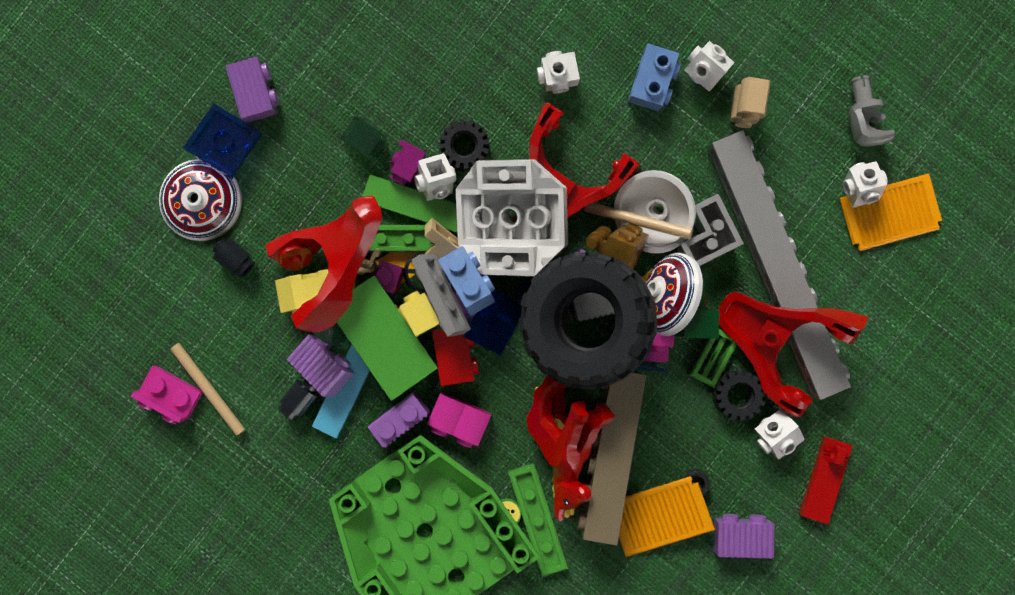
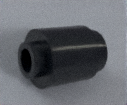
[212,238,255,278]
[278,379,319,421]

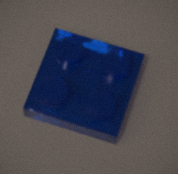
[183,103,262,179]

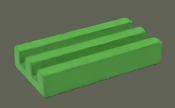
[688,329,737,388]

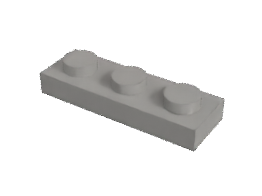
[412,254,471,337]

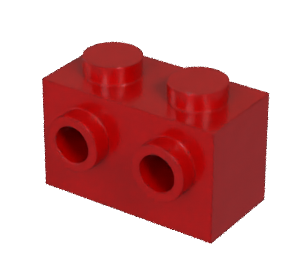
[432,329,479,386]

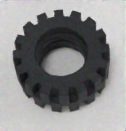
[712,370,766,421]

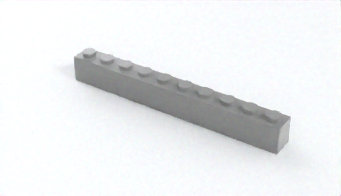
[707,130,851,400]

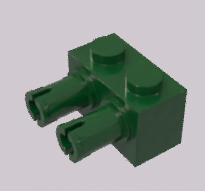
[675,281,720,339]

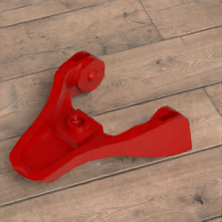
[513,103,641,223]
[265,195,382,333]
[718,292,868,418]

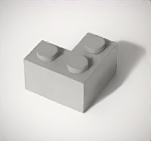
[676,194,744,266]

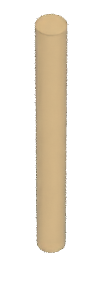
[585,203,693,240]
[170,343,246,436]

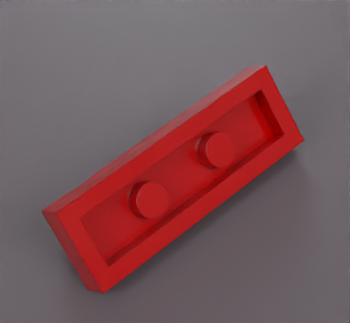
[799,436,853,524]

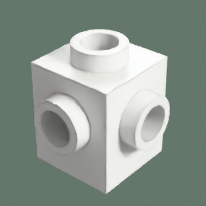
[684,41,734,91]
[537,51,580,94]
[414,153,456,201]
[842,161,888,208]
[755,409,805,460]

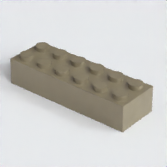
[575,371,646,545]

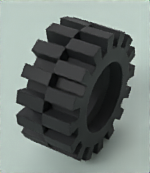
[439,119,489,172]

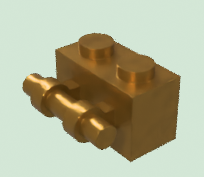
[586,224,649,269]

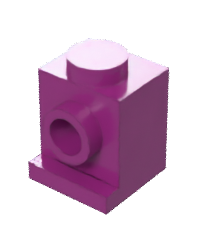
[390,140,428,186]
[371,260,404,294]

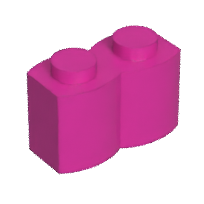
[427,392,492,448]

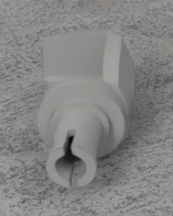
[848,75,895,147]

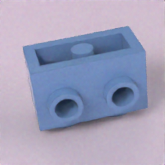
[628,43,681,112]
[438,246,495,316]

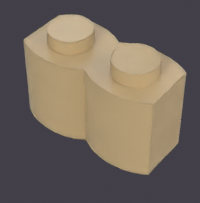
[730,77,771,128]

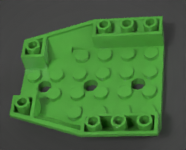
[329,435,540,595]

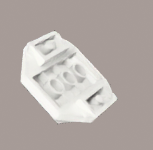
[456,159,568,276]

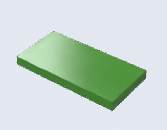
[337,275,438,401]

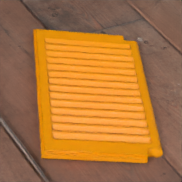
[839,174,942,251]
[619,476,715,557]

